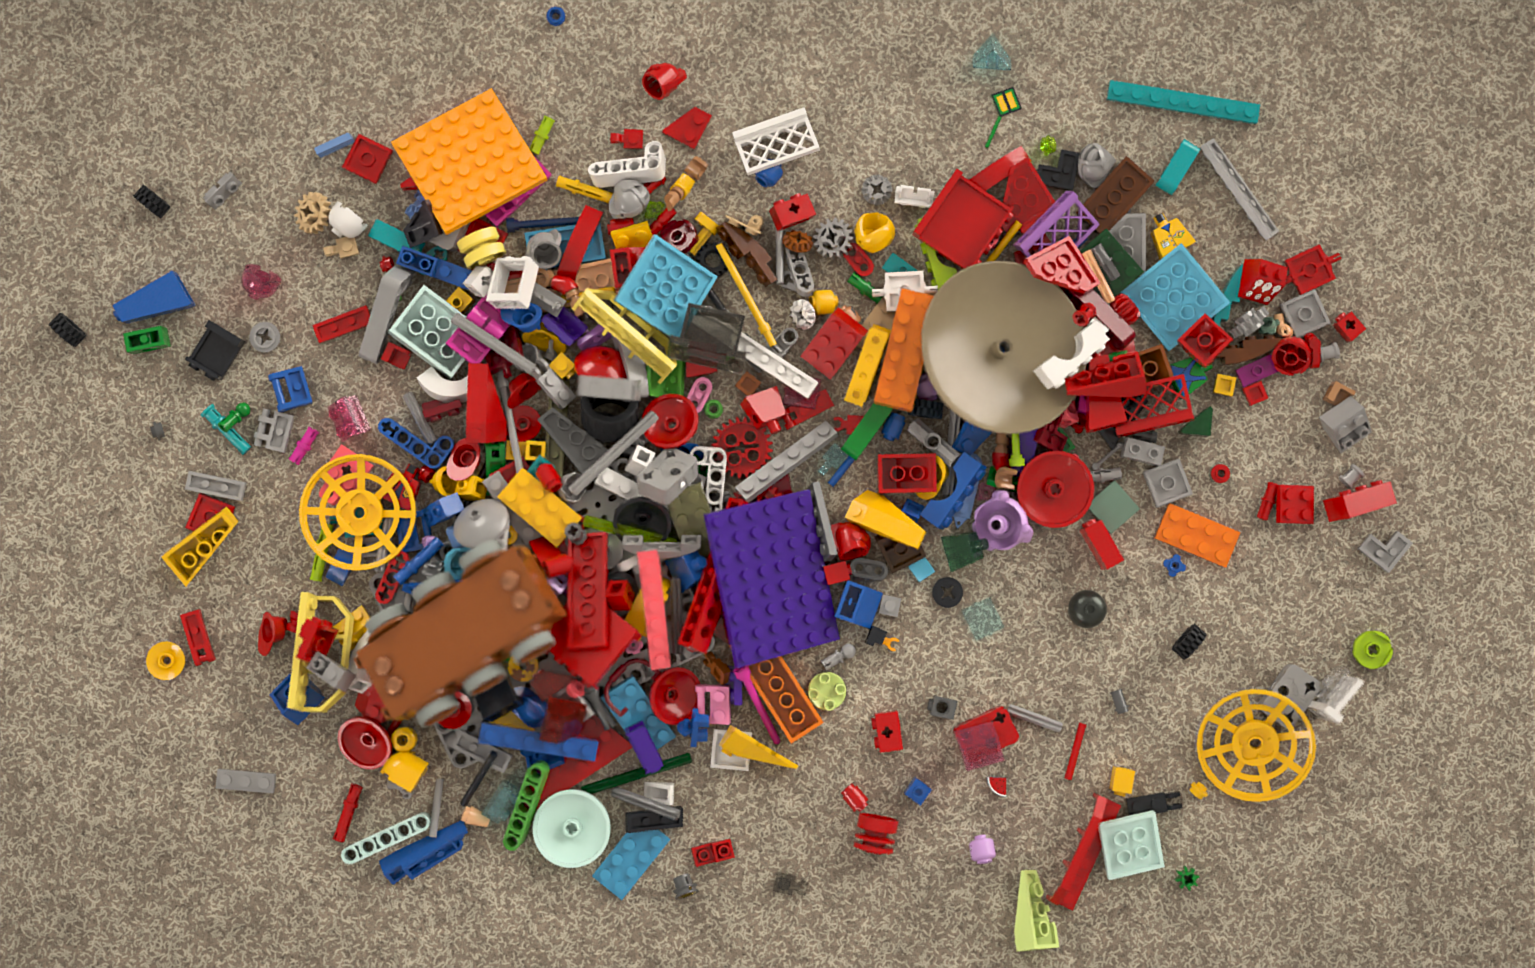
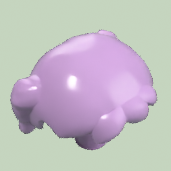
[972,490,1033,551]

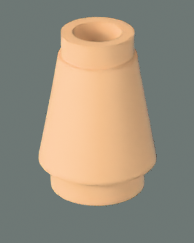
[461,806,491,827]

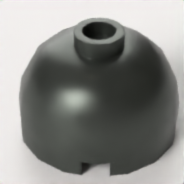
[1068,590,1107,628]

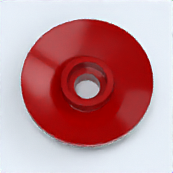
[507,405,542,442]
[438,691,472,729]

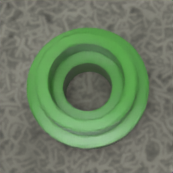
[704,400,723,419]

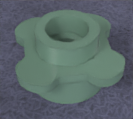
[1258,317,1280,335]

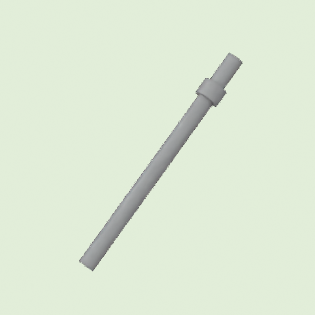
[497,370,523,473]

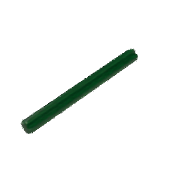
[581,753,692,794]

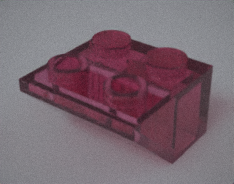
[954,721,1005,771]

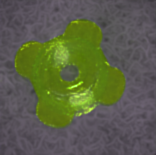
[1040,135,1056,156]
[645,200,664,219]

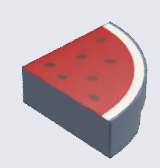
[987,777,1006,797]

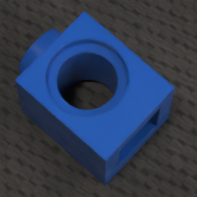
[904,777,932,806]

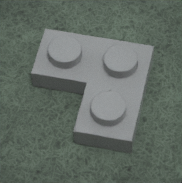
[1357,531,1413,573]

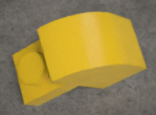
[505,440,546,462]

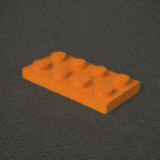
[1154,503,1241,568]

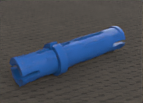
[393,537,445,585]

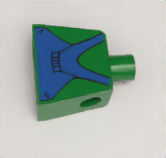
[1170,357,1213,400]

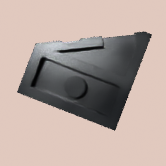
[403,199,443,248]

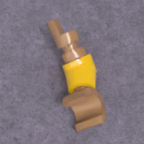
[664,156,708,211]

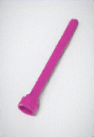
[733,665,780,745]

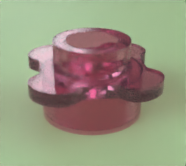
[976,482,996,501]

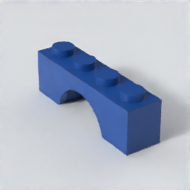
[920,452,987,530]

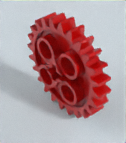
[711,417,773,479]

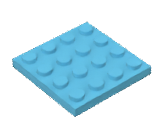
[614,235,718,342]
[1121,243,1230,351]

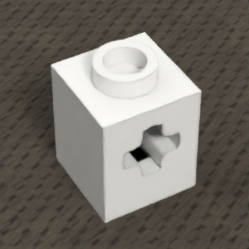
[463,266,493,297]

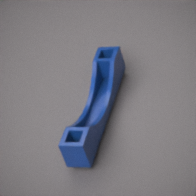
[478,721,598,761]

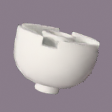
[329,201,368,238]

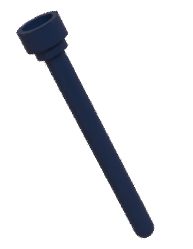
[506,217,579,233]

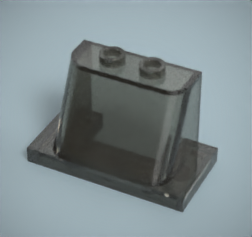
[667,303,747,375]

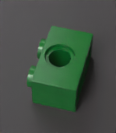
[123,326,171,355]

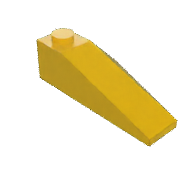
[845,490,926,549]
[719,725,798,769]

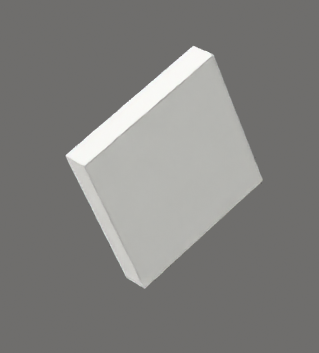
[710,729,752,771]

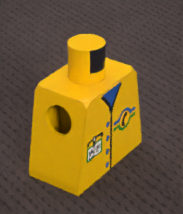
[1150,213,1196,260]

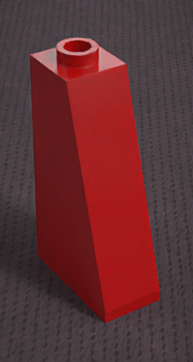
[1086,353,1127,433]

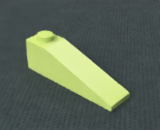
[1014,870,1059,952]

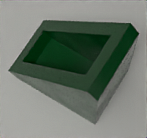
[1178,406,1213,437]

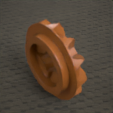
[783,229,813,253]

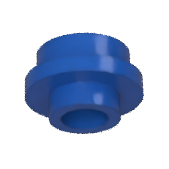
[546,7,566,26]

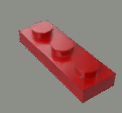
[312,305,371,344]

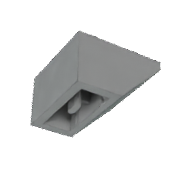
[1319,396,1372,453]

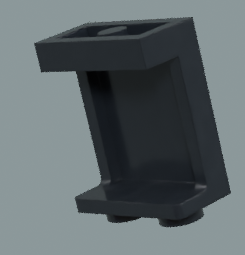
[185,320,246,381]
[474,661,524,722]

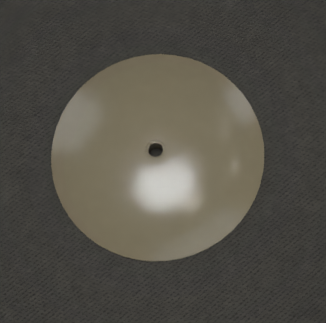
[921,261,1086,434]

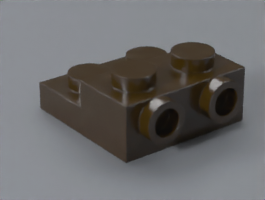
[874,534,926,574]

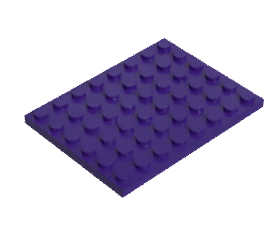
[703,489,840,668]

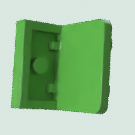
[646,360,685,398]

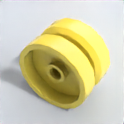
[457,227,506,269]

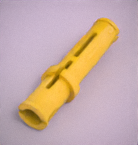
[556,175,613,204]

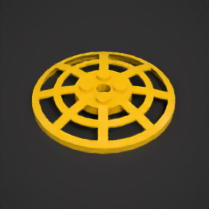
[299,454,416,571]
[1197,689,1316,802]

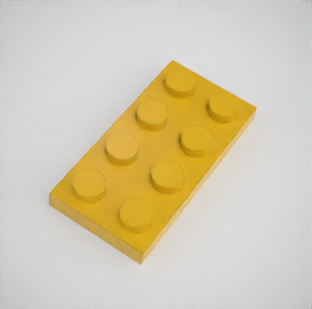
[498,467,582,547]

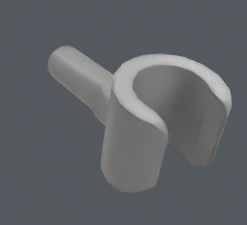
[544,339,557,361]

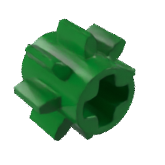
[1174,865,1200,891]

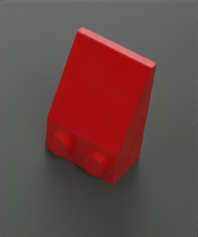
[877,453,937,494]

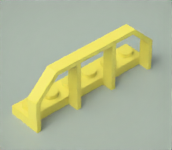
[571,288,677,384]
[287,592,354,713]

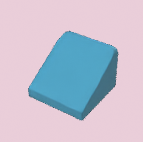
[908,558,935,582]

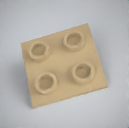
[725,215,764,236]

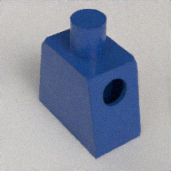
[665,550,707,593]

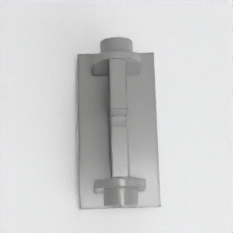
[203,172,242,210]
[530,282,566,317]

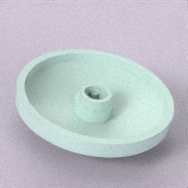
[533,789,611,868]

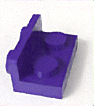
[725,665,742,705]

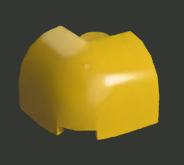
[380,750,429,792]

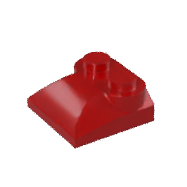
[1177,314,1233,368]

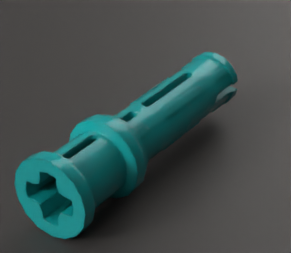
[200,404,251,455]

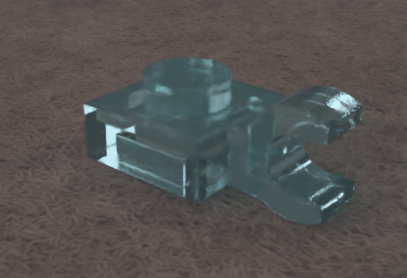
[817,443,849,476]

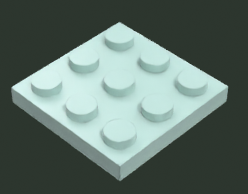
[1098,810,1165,880]

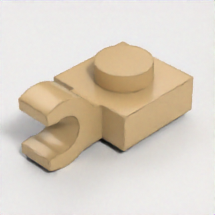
[323,237,360,259]

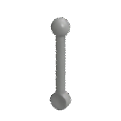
[1092,441,1124,470]

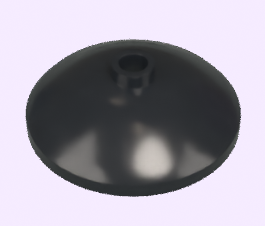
[613,497,671,542]

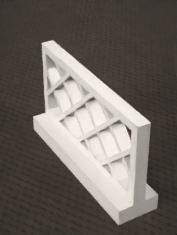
[732,108,820,175]
[1307,675,1364,723]

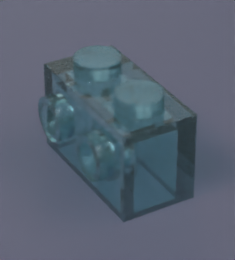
[482,779,520,824]

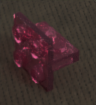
[328,395,371,442]

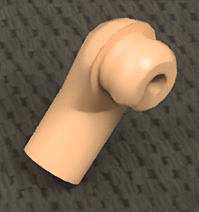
[1274,313,1293,338]

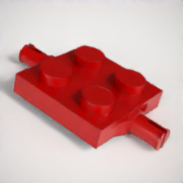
[1284,244,1341,295]

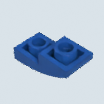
[326,548,353,587]

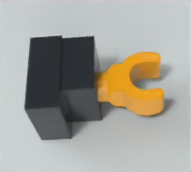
[865,625,899,651]

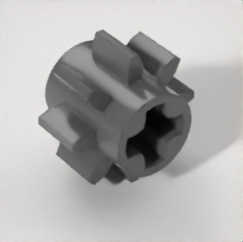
[422,558,445,580]

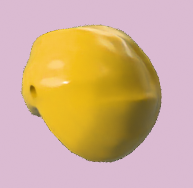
[854,212,895,253]

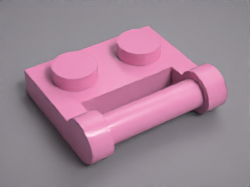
[695,684,731,725]

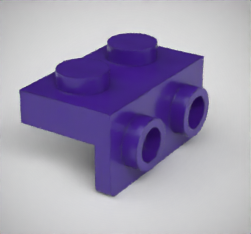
[541,306,588,346]

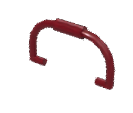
[604,658,661,717]

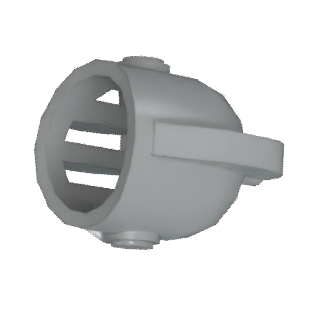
[1078,142,1116,188]
[609,179,650,218]
[526,229,562,269]

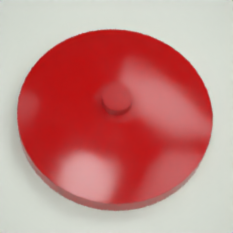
[1016,450,1094,528]

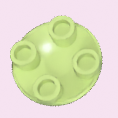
[808,672,846,711]

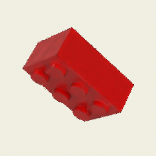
[800,307,869,380]

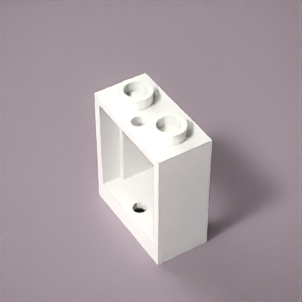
[486,256,539,309]

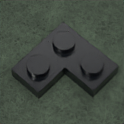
[1037,149,1080,191]

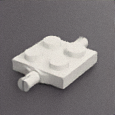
[872,271,938,312]

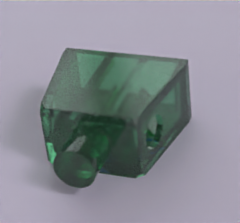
[941,532,989,572]

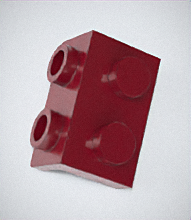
[422,399,464,423]

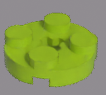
[1352,631,1393,669]

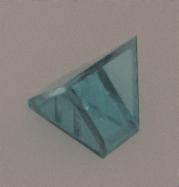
[972,33,1011,70]

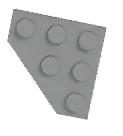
[1109,213,1146,271]

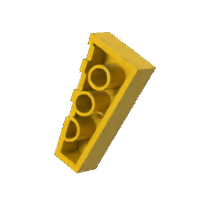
[161,506,239,586]

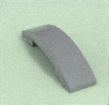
[611,335,649,397]
[622,535,701,558]

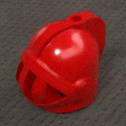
[642,63,687,100]
[831,522,871,561]

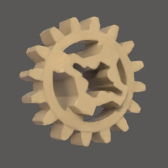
[294,192,331,234]

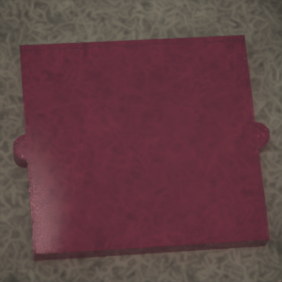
[782,378,821,409]

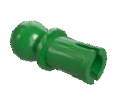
[218,402,251,433]

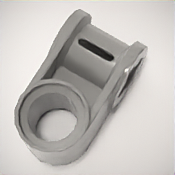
[765,328,799,358]

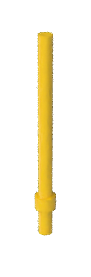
[716,243,777,347]

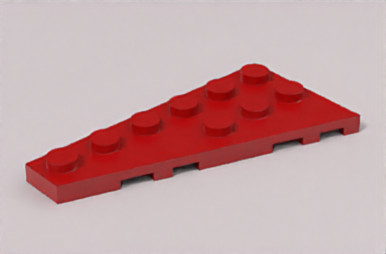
[524,714,633,810]

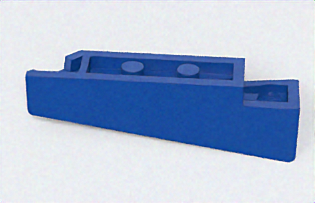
[379,821,468,885]

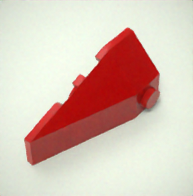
[466,363,507,443]

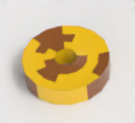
[508,656,539,682]

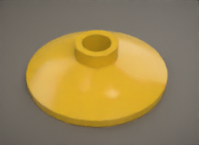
[146,641,185,680]

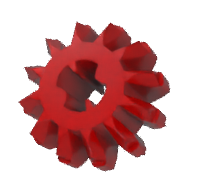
[1109,293,1141,326]

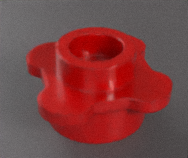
[1070,413,1086,434]

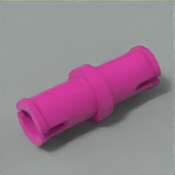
[288,426,319,465]

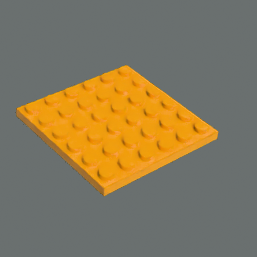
[391,88,548,235]

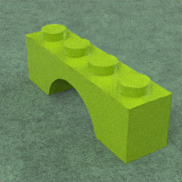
[915,218,957,290]

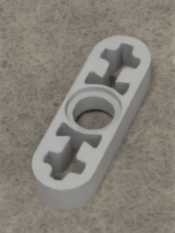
[785,248,814,297]

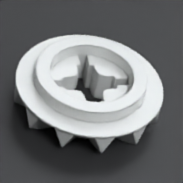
[790,299,816,330]

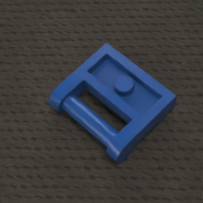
[268,366,312,412]
[397,511,432,552]

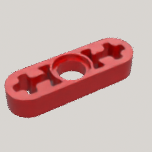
[375,551,410,604]

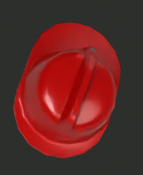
[507,373,541,409]
[446,438,481,481]
[258,612,287,656]

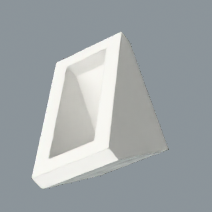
[644,782,674,805]

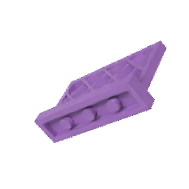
[1013,191,1100,258]

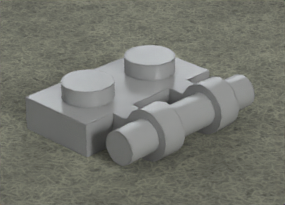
[254,408,295,453]

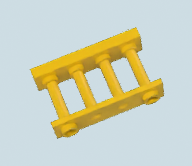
[844,324,891,407]

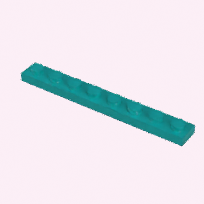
[1106,80,1261,124]

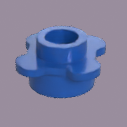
[1163,554,1186,577]

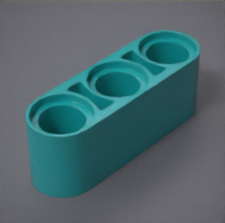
[1155,139,1200,195]
[368,219,426,252]

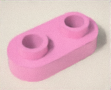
[687,377,712,413]

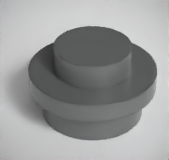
[150,421,165,441]

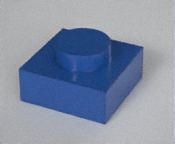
[901,498,924,524]

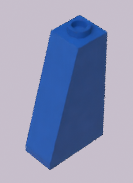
[112,271,196,324]

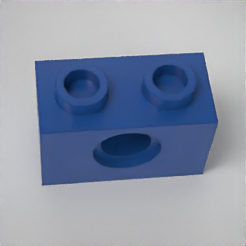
[421,493,464,527]

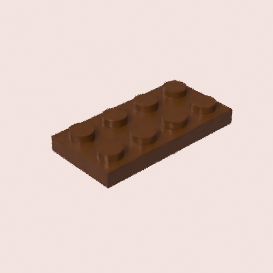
[1075,156,1155,234]

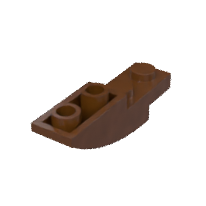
[716,222,777,287]
[1215,335,1281,366]

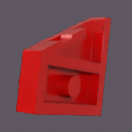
[662,107,712,150]

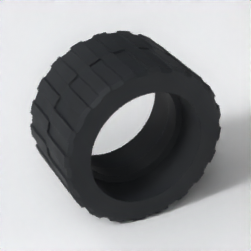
[581,396,639,442]

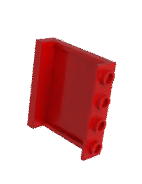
[912,169,1014,269]
[545,602,643,691]

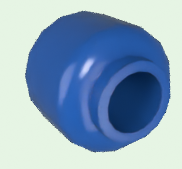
[755,159,783,187]

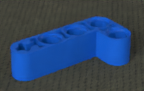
[378,418,456,469]

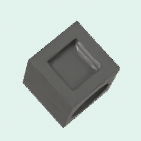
[927,695,957,720]

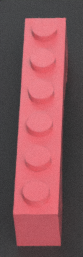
[637,550,671,670]

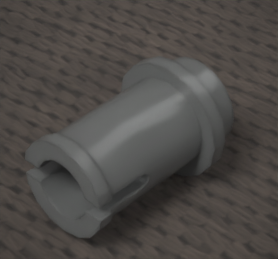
[1133,430,1158,443]
[1110,689,1129,714]

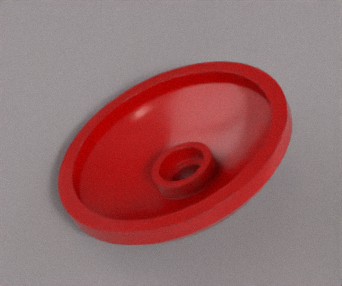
[574,346,627,379]
[642,394,699,449]
[649,667,700,725]
[337,716,392,769]

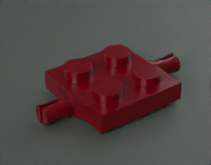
[485,326,524,378]

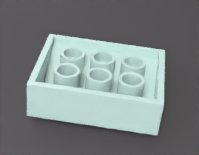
[388,285,466,379]

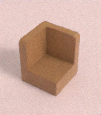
[1323,381,1356,406]

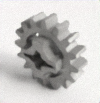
[813,218,855,260]
[1230,306,1269,338]

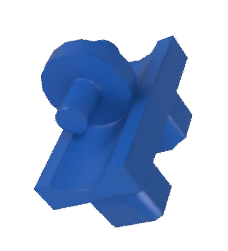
[677,708,709,747]

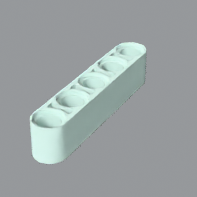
[341,812,431,864]

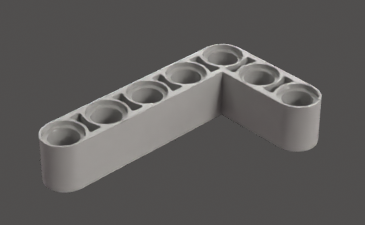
[359,264,417,364]

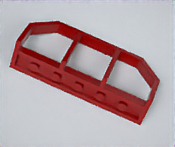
[1046,793,1121,911]

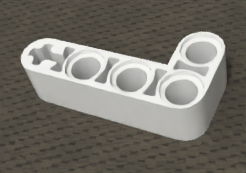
[588,141,666,188]
[690,446,727,511]

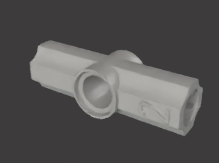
[907,418,961,468]

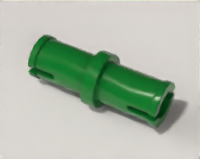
[847,272,883,304]

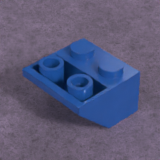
[834,580,883,629]

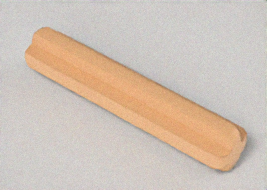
[1082,250,1115,304]

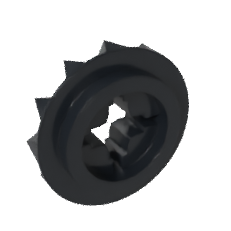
[932,577,963,608]

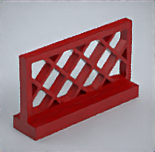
[1115,374,1195,438]

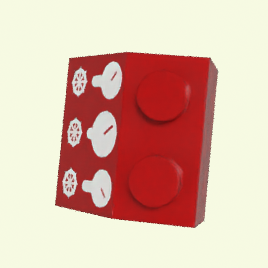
[1238,259,1288,305]

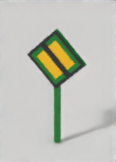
[985,87,1022,148]

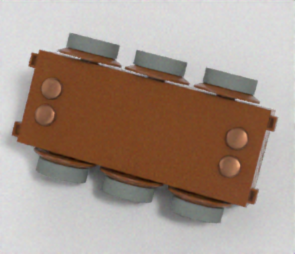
[353,540,567,727]

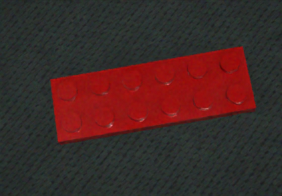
[567,532,608,650]

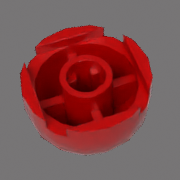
[1271,336,1311,376]

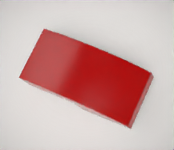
[691,838,735,867]

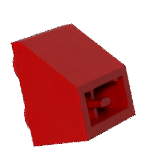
[610,247,646,291]

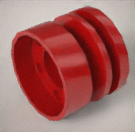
[853,813,899,855]

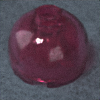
[241,264,281,300]

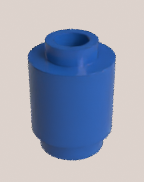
[881,412,905,442]

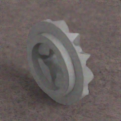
[862,174,892,205]
[249,322,281,352]

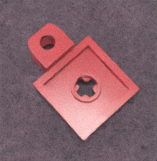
[319,444,374,505]

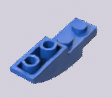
[396,246,472,290]

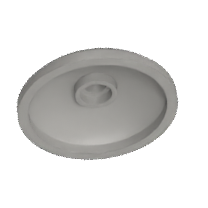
[453,499,509,549]

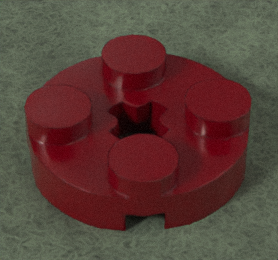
[660,219,699,254]

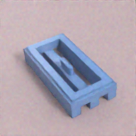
[314,133,354,158]

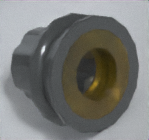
[673,874,699,900]

